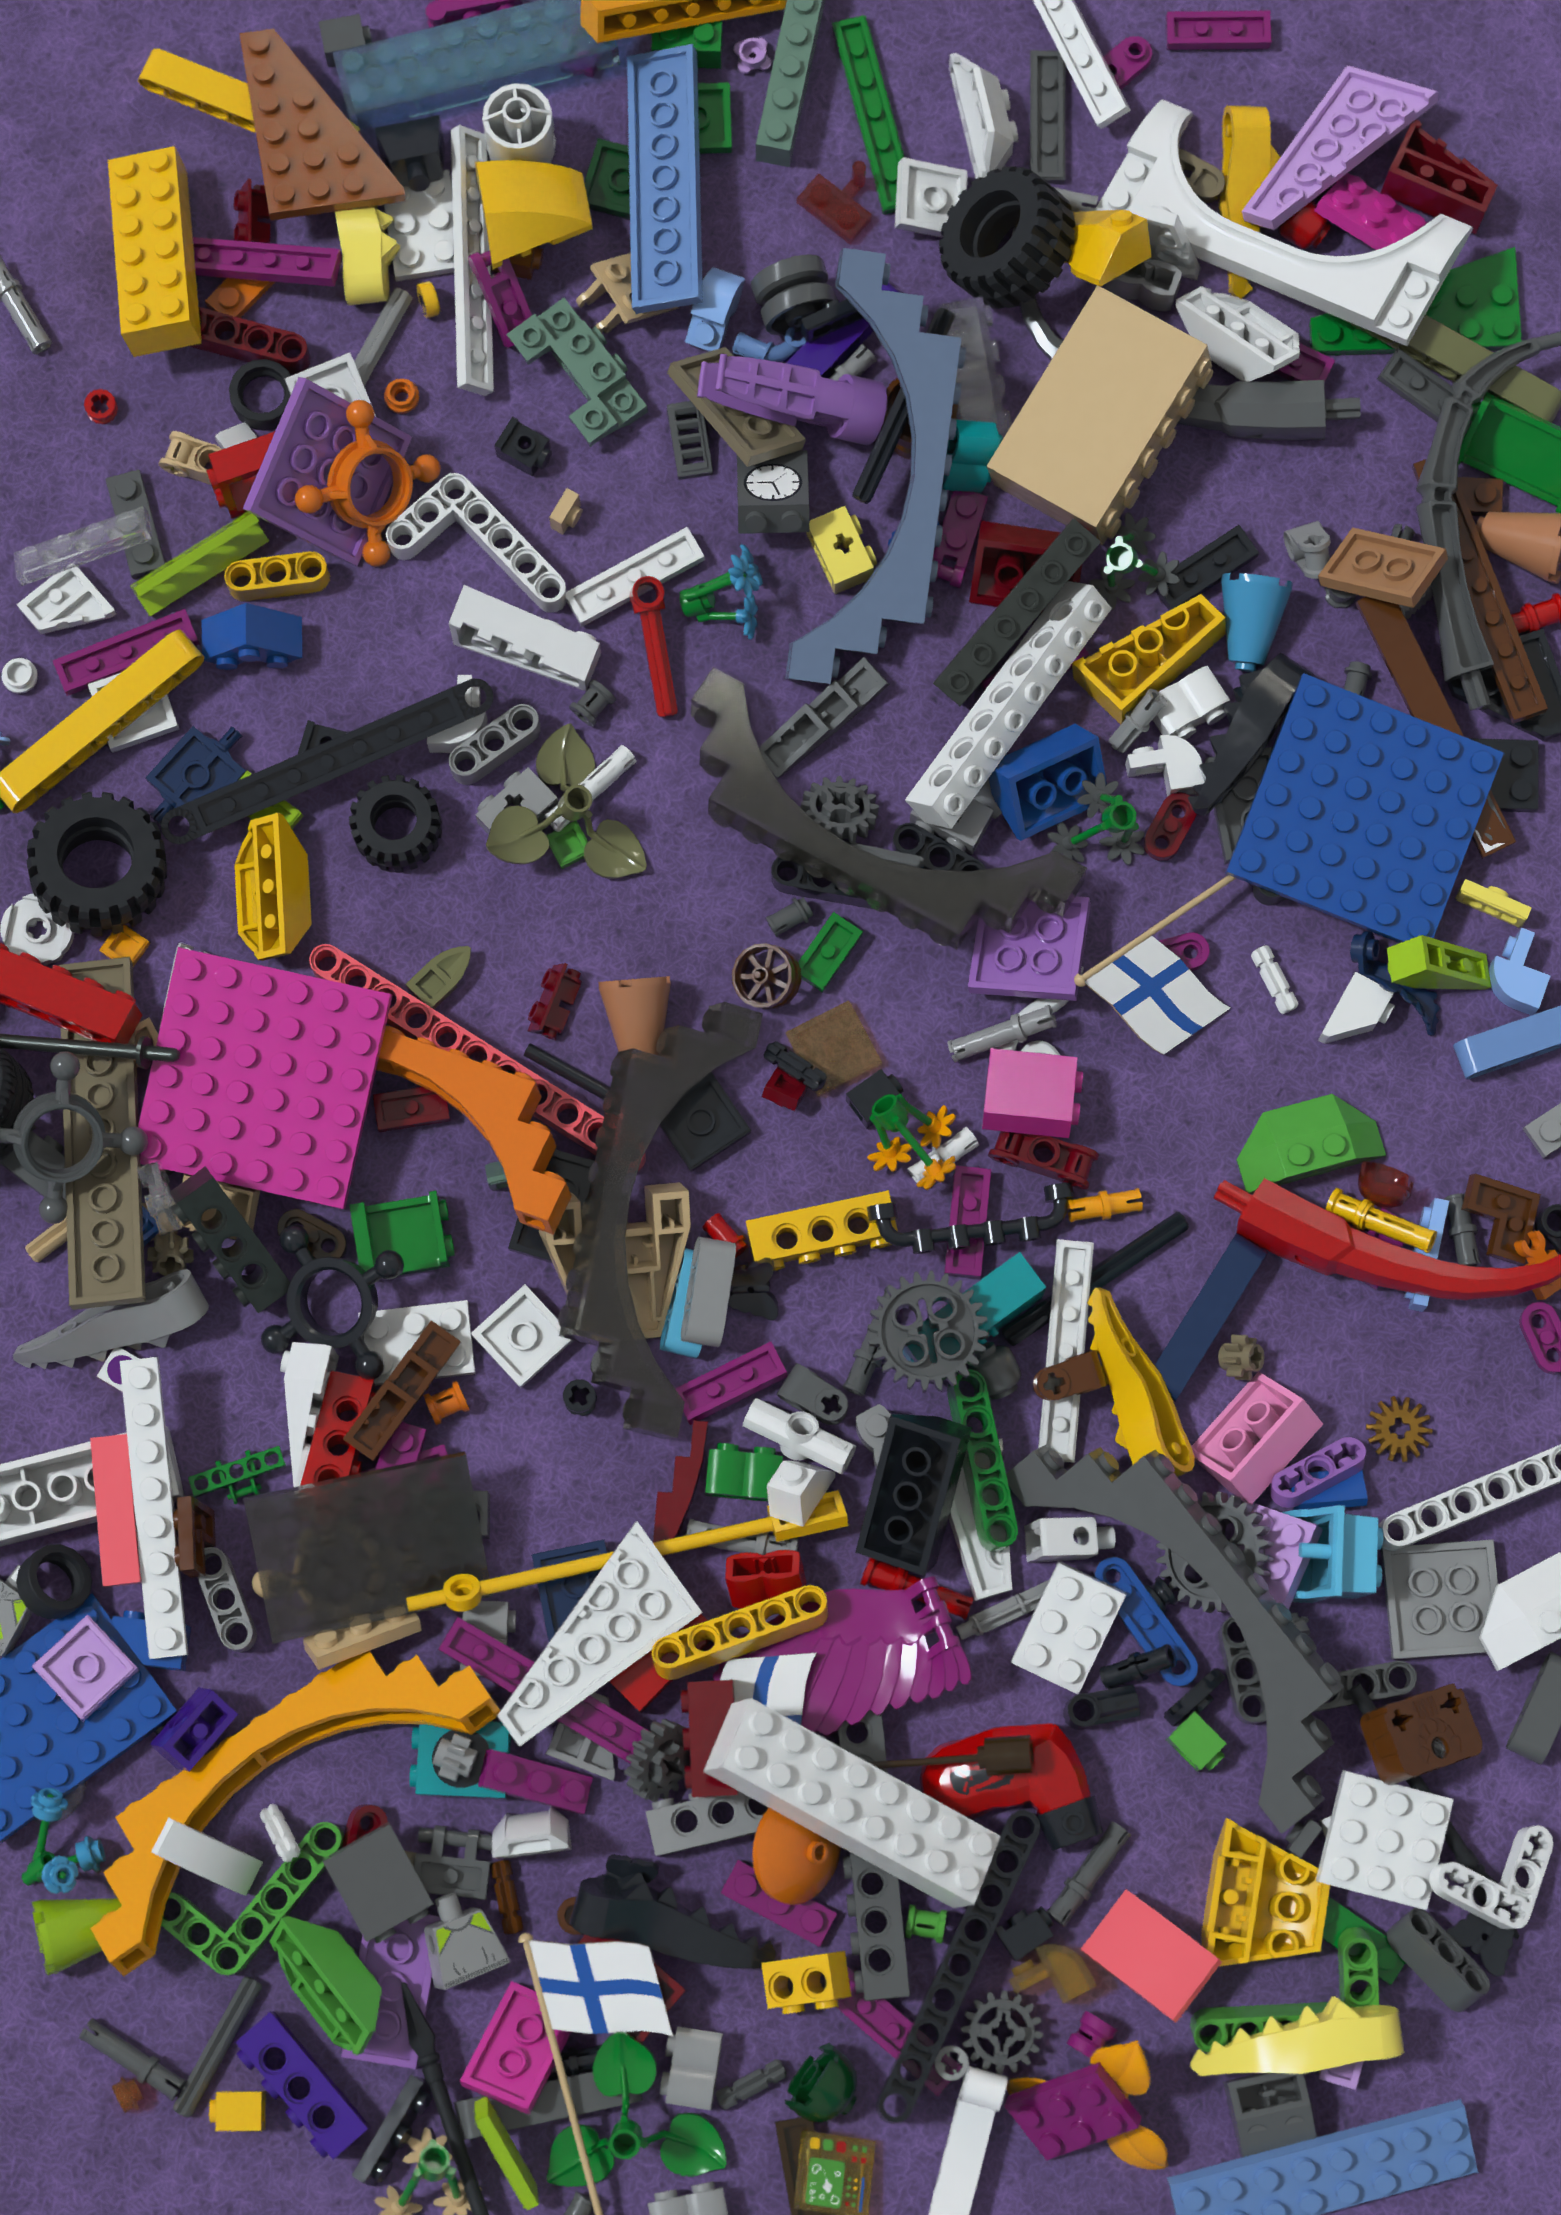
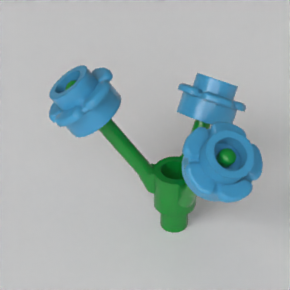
[21,1788,106,1894]

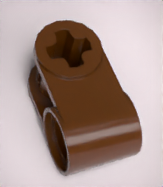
[1032,1350,1107,1401]

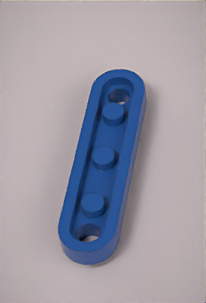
[1094,1557,1198,1687]

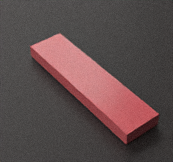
[90,1434,142,1587]

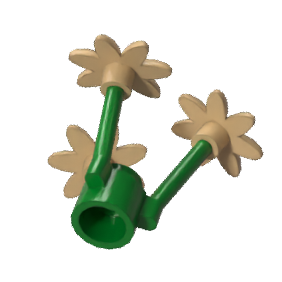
[374,2128,482,2215]

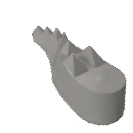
[13,1269,209,1369]

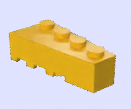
[1072,594,1226,725]

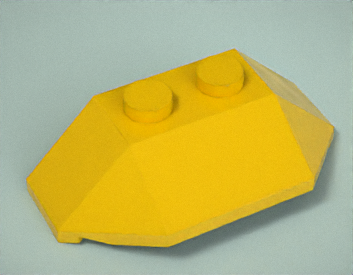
[234,813,312,961]

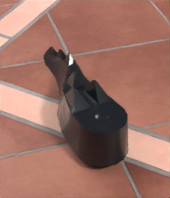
[1188,653,1315,817]
[570,1872,776,1969]

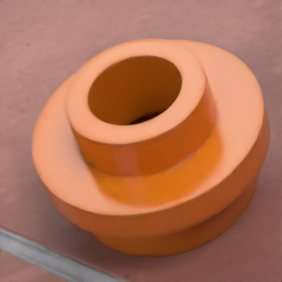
[384,379,419,414]

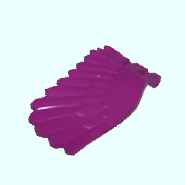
[704,1576,972,1737]

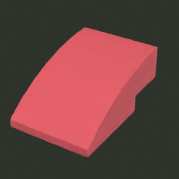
[1081,1889,1222,2023]

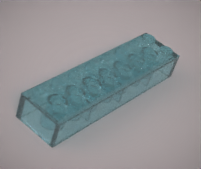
[333,0,621,130]

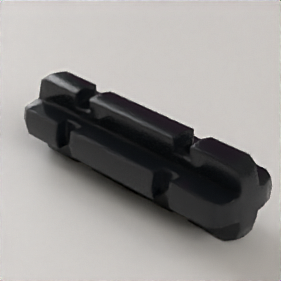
[763,1041,827,1092]

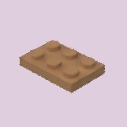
[1318,527,1448,608]

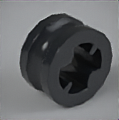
[1144,1576,1178,1613]

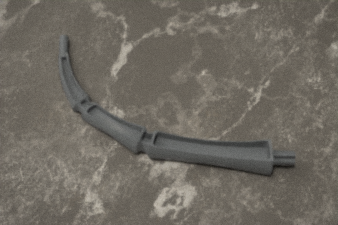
[1416,331,1561,711]

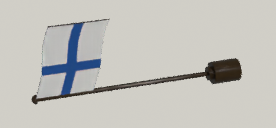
[720,1653,1034,1776]

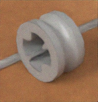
[934,2045,969,2081]

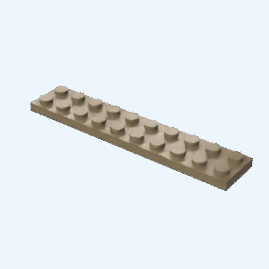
[59,957,146,1310]

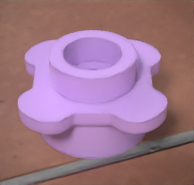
[734,38,771,74]

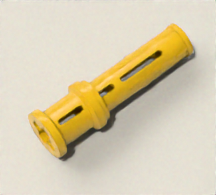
[1325,1188,1437,1253]

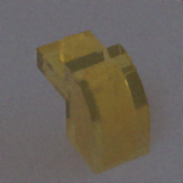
[1007,1944,1097,2004]

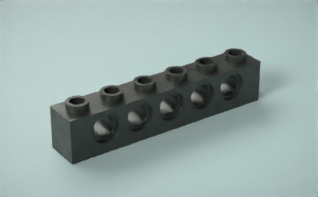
[933,518,1101,706]

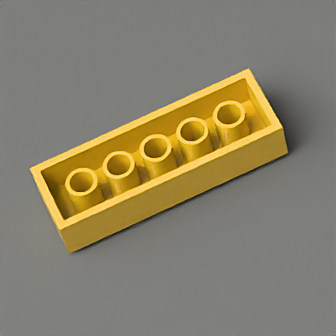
[108,146,202,357]

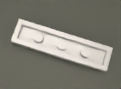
[565,527,705,627]

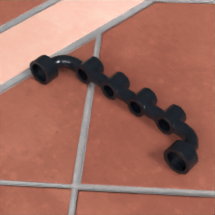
[867,1183,1074,1254]

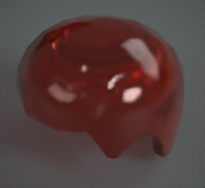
[1357,1161,1414,1208]

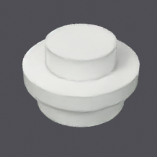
[1,658,38,694]

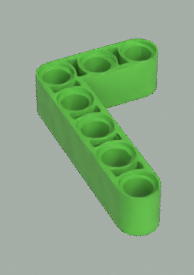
[161,1822,344,1975]
[1190,1927,1379,2052]

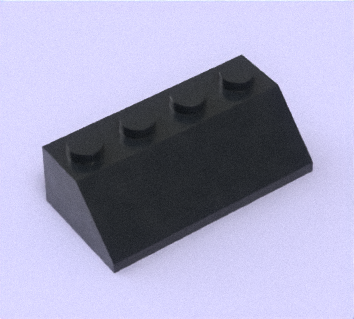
[855,1414,972,1576]

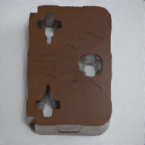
[1360,1684,1483,1785]

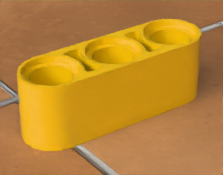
[224,551,330,601]

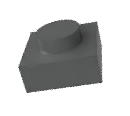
[1284,1819,1323,1858]

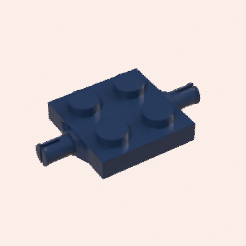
[145,726,246,825]

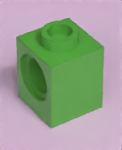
[1166,1711,1227,1772]

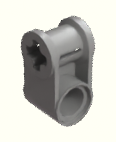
[1283,521,1331,579]

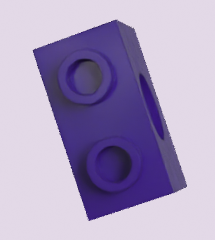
[150,1687,238,1772]

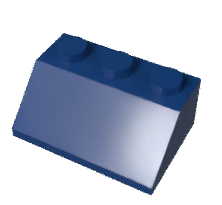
[988,724,1107,841]

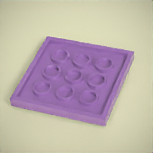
[243,377,412,566]

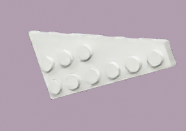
[497,1521,702,1746]

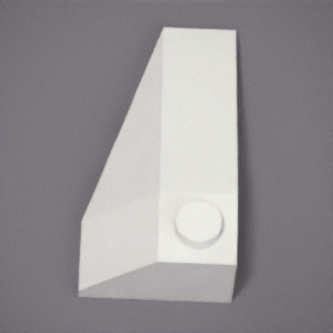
[280,1342,339,1496]

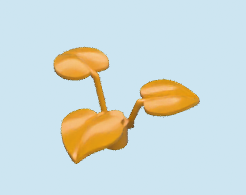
[1006,2040,1168,2170]

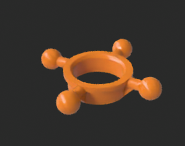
[295,400,441,567]

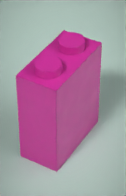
[982,1048,1083,1138]

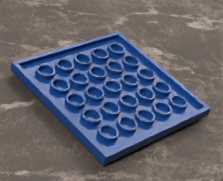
[1225,673,1504,943]

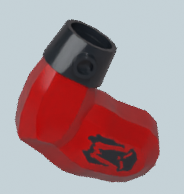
[920,1723,1103,1851]

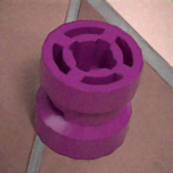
[1066,2010,1117,2058]

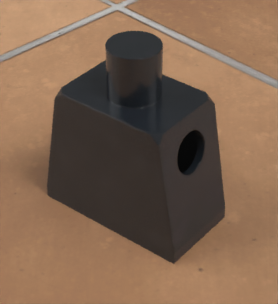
[375,115,445,192]

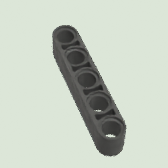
[453,2071,643,2140]

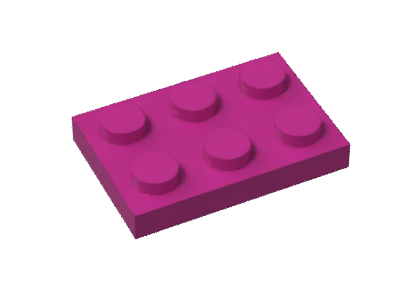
[1314,173,1427,250]
[460,1981,571,2115]

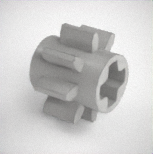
[432,1733,478,1782]

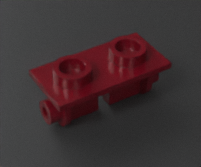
[234,178,270,243]
[528,963,582,1040]

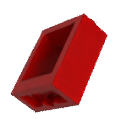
[206,432,275,519]

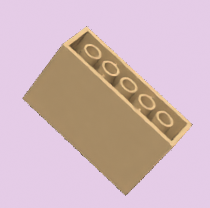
[987,286,1213,546]

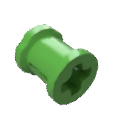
[904,1904,947,1944]

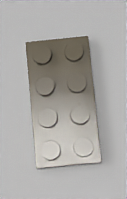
[667,347,806,467]

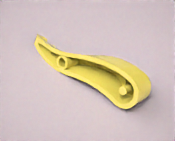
[335,121,400,306]
[1190,1996,1404,2076]

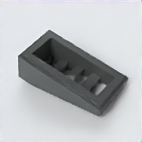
[667,401,713,479]

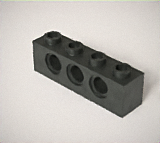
[169,1166,290,1314]

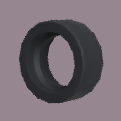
[229,359,291,431]
[16,1544,92,1619]

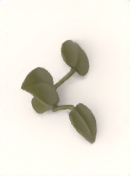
[486,724,646,879]

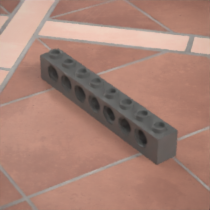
[833,1710,910,2001]

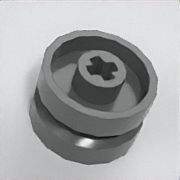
[751,254,837,336]

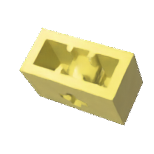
[806,506,877,594]

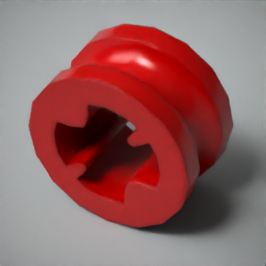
[84,389,118,424]

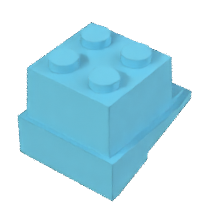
[1281,1505,1383,1603]

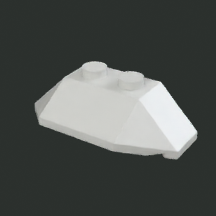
[949,53,1018,179]
[1175,286,1300,382]
[1479,1552,1561,1671]

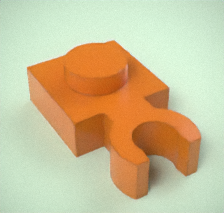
[1514,1231,1561,1300]

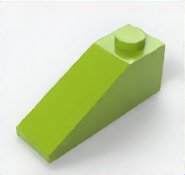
[1387,935,1491,990]

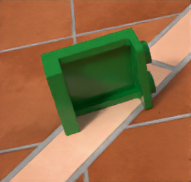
[349,1191,455,1275]

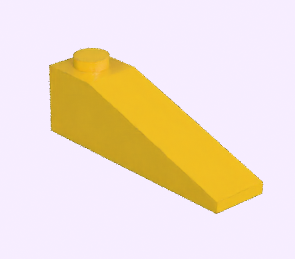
[1064,209,1152,287]

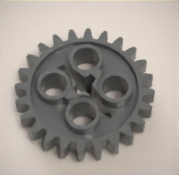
[867,1270,989,1393]
[1156,1492,1274,1613]

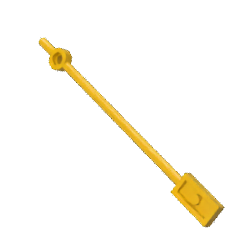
[406,1490,848,1612]

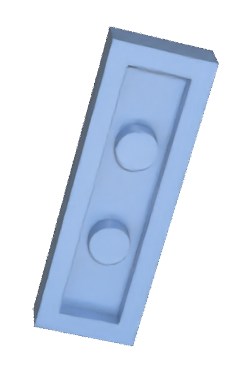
[1404,1198,1449,1312]

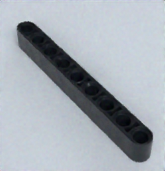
[876,1810,1040,2124]

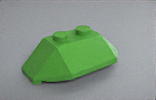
[1236,1094,1386,1194]
[270,1916,382,2055]

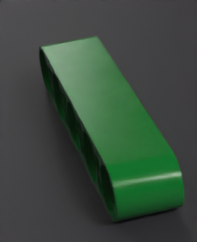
[947,1370,1018,1552]

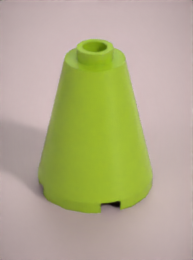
[31,1898,122,1976]

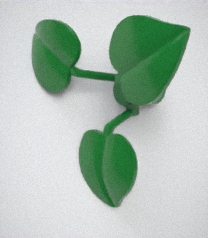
[547,2032,727,2187]

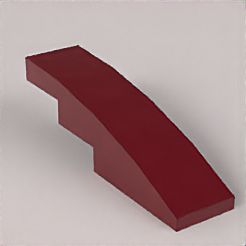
[653,1420,709,1559]

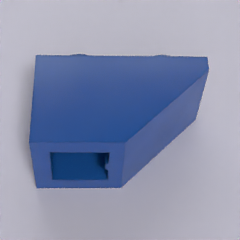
[112,1611,191,1671]

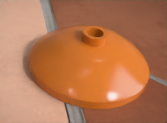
[752,1808,841,1905]

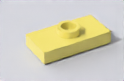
[1456,879,1532,928]

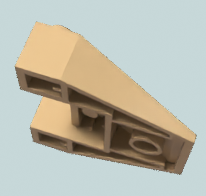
[539,1182,691,1345]

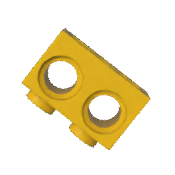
[761,1951,851,2014]

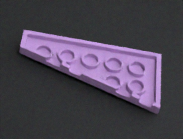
[1242,65,1439,230]

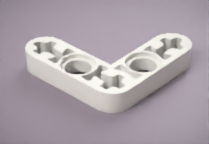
[1429,1825,1553,1930]

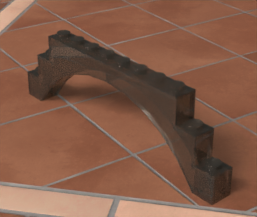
[691,667,1087,950]
[558,1002,763,1439]

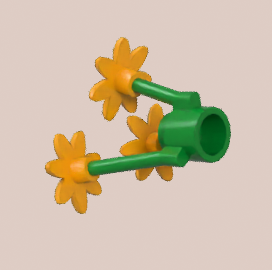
[867,1094,956,1190]

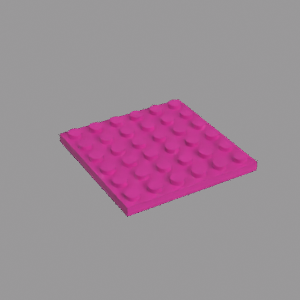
[138,947,393,1209]

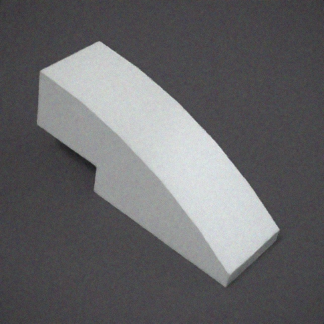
[151,1818,263,1896]

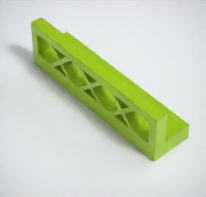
[130,511,269,616]

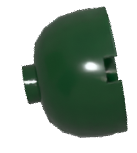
[785,2043,857,2123]

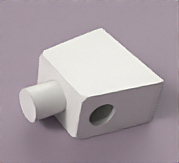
[1024,1517,1115,1563]

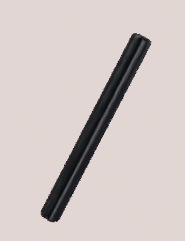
[852,308,955,504]
[1002,1212,1189,1346]

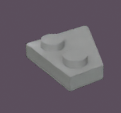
[546,1692,615,1781]

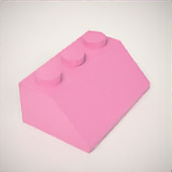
[1191,1371,1323,1504]

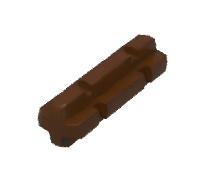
[490,1859,524,1935]

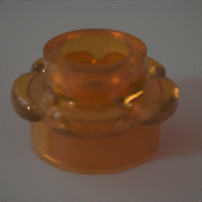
[111,2076,144,2113]

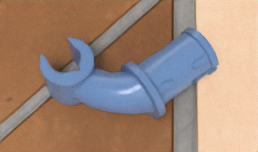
[732,328,806,363]

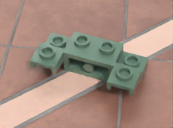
[507,298,648,447]

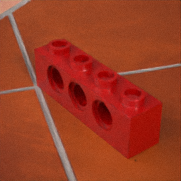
[294,1370,376,1528]

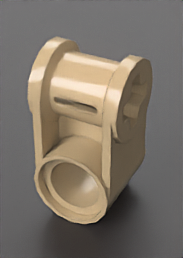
[158,431,222,485]

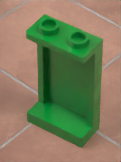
[1458,393,1561,513]

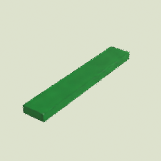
[832,15,905,215]

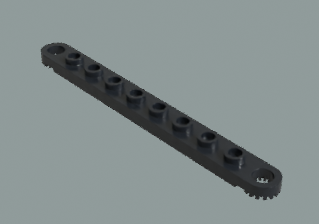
[161,678,493,844]

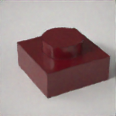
[762,1067,808,1111]

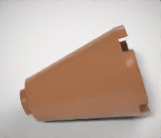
[1476,512,1561,584]
[598,976,671,1074]

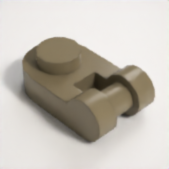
[1179,149,1225,203]

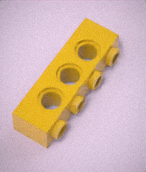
[746,1190,898,1271]

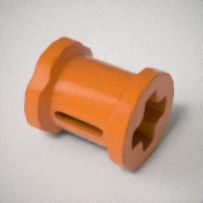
[423,1380,470,1425]

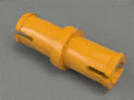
[1067,1188,1143,1223]

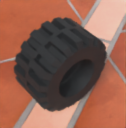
[349,775,442,873]

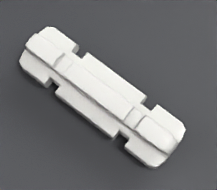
[1251,945,1298,1014]
[260,1804,300,1862]

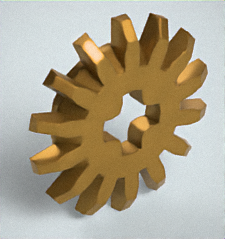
[1366,1396,1433,1462]

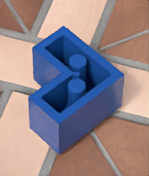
[202,603,302,670]

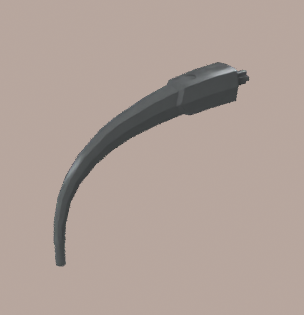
[1012,224,1360,440]

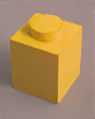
[209,2091,266,2131]

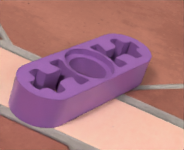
[1271,1437,1366,1508]

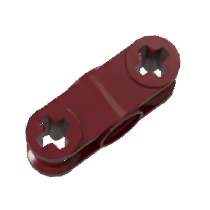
[988,1131,1099,1189]

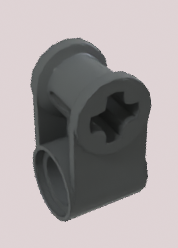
[776,1363,848,1425]

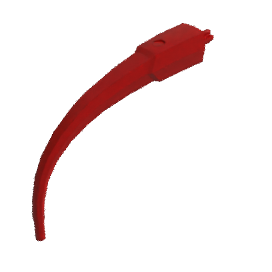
[1213,1178,1561,1300]

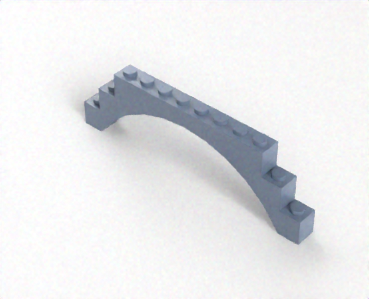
[785,248,966,684]

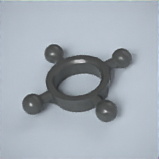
[0,1051,148,1224]

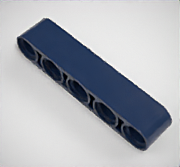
[1155,1233,1268,1402]

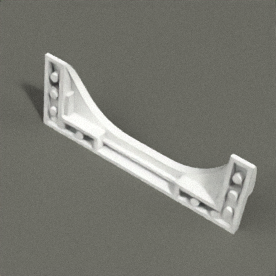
[1096,100,1473,346]

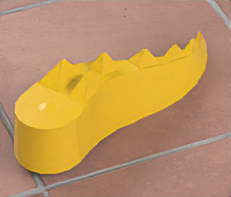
[1219,105,1281,298]
[1087,1288,1195,1477]

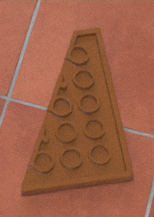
[239,29,406,221]

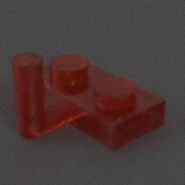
[797,161,872,244]

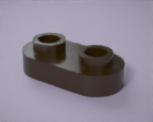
[277,1209,347,1259]

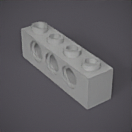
[645,1791,763,1857]

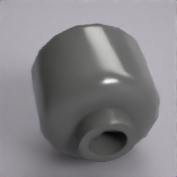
[968,1342,1021,1399]

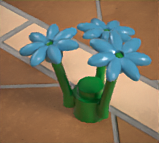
[679,544,763,640]

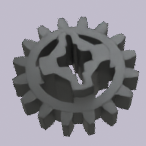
[800,776,879,845]
[624,1719,691,1802]
[961,1990,1043,2074]

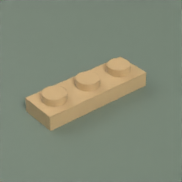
[303,1600,422,1670]

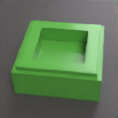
[546,820,588,869]

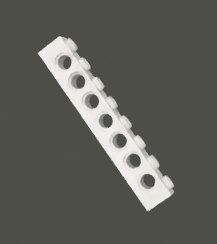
[905,581,1112,829]

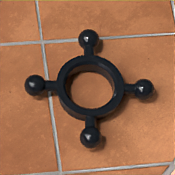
[261,1225,404,1380]

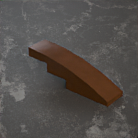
[343,1320,461,1461]

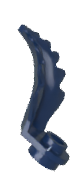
[1350,931,1440,1036]

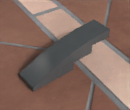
[755,657,890,778]

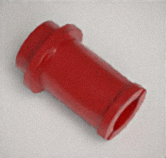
[702,1213,748,1258]

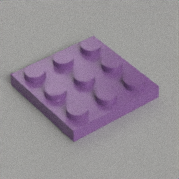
[968,890,1091,1001]

